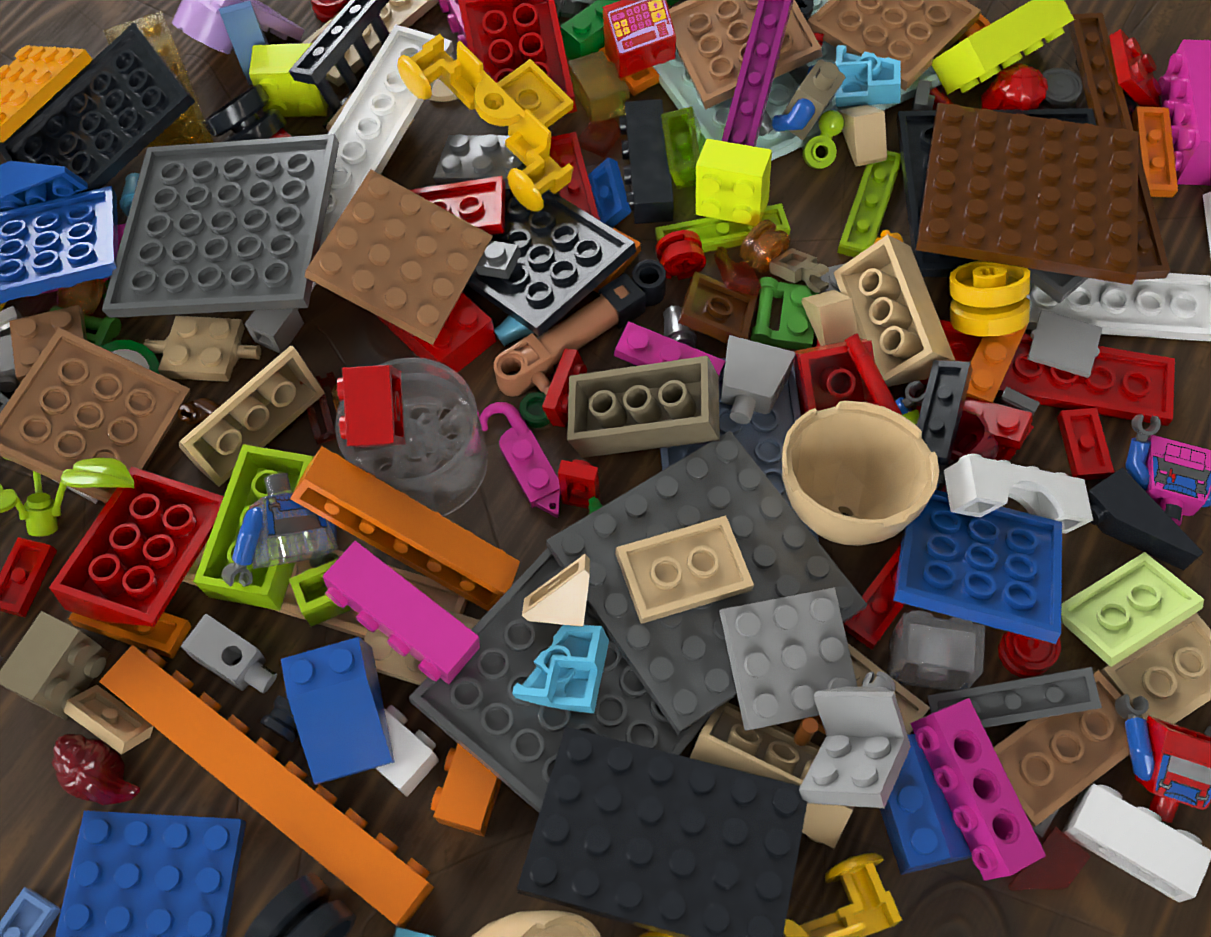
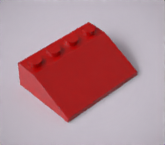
[458,0,577,114]
[49,466,224,627]

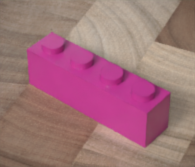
[323,541,480,684]

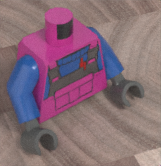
[1125,414,1211,526]

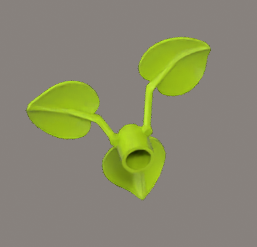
[0,457,135,537]

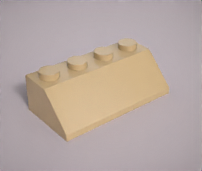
[833,235,955,387]
[179,346,324,487]
[690,702,854,848]

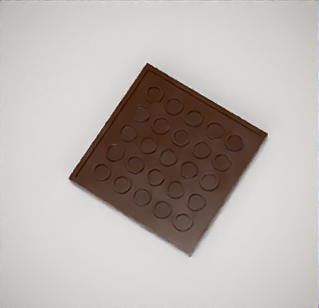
[916,103,1138,285]

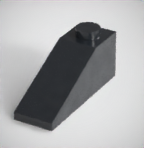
[1087,467,1203,571]

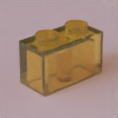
[568,51,630,124]

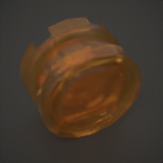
[739,220,791,273]
[57,279,104,315]

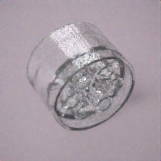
[335,357,488,516]

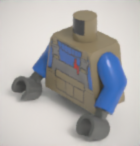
[759,59,846,141]

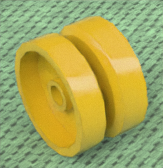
[949,261,1030,336]

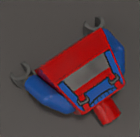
[1115,694,1211,823]

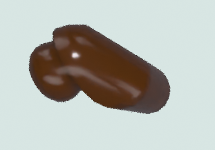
[177,398,221,425]

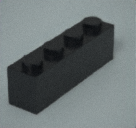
[619,99,674,224]

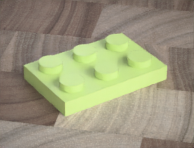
[1061,552,1204,667]

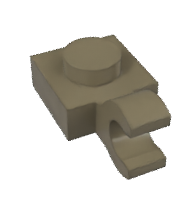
[769,248,829,293]

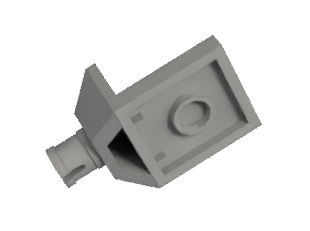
[799,671,911,808]

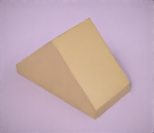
[837,104,887,167]
[801,290,858,346]
[522,554,590,627]

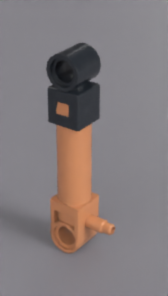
[494,260,666,397]

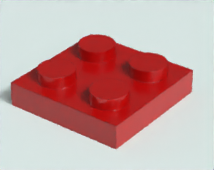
[1109,29,1162,107]

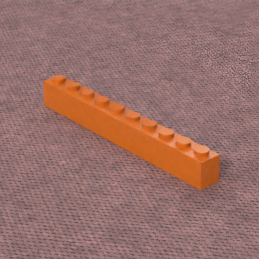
[99,645,435,929]

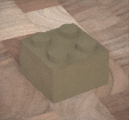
[0,611,110,720]

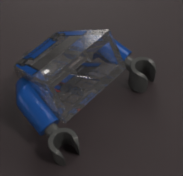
[222,473,339,587]

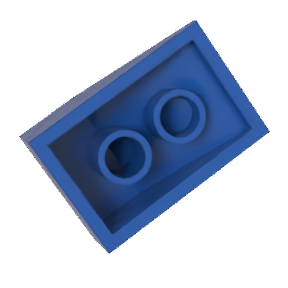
[281,637,395,785]

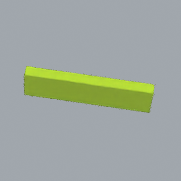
[837,150,901,257]
[655,203,790,252]

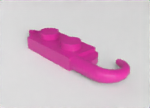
[479,402,561,518]

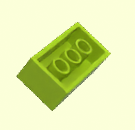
[193,444,314,611]

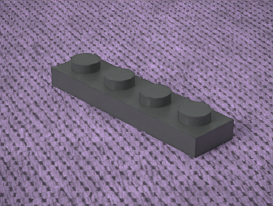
[928,667,1102,727]

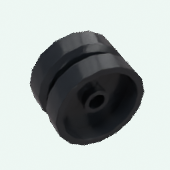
[202,84,287,142]
[244,872,357,937]

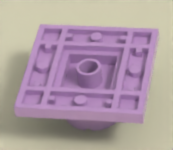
[172,0,305,54]

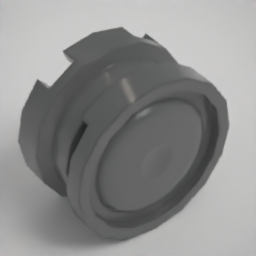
[1037,68,1083,109]

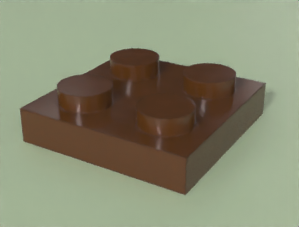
[678,271,757,344]

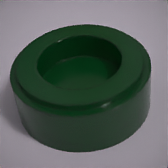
[519,392,551,428]

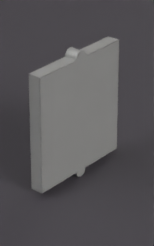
[1027,310,1103,378]

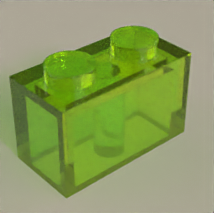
[661,106,703,189]

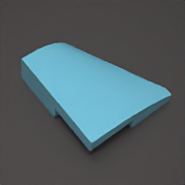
[835,45,901,107]
[512,625,609,714]

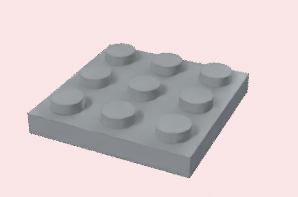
[719,587,857,730]

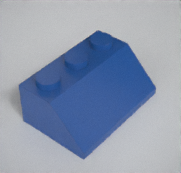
[880,734,972,875]

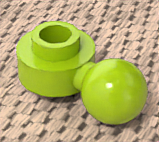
[803,110,844,169]

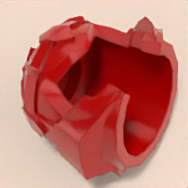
[981,63,1048,111]

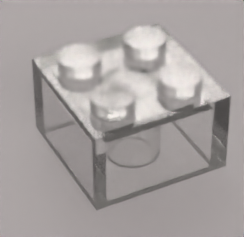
[887,611,985,692]

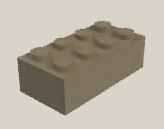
[567,356,720,458]

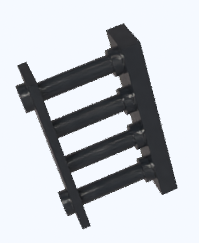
[289,0,390,130]

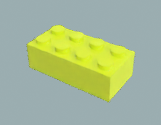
[931,0,1074,95]

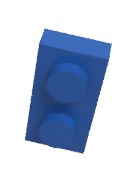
[588,157,631,228]

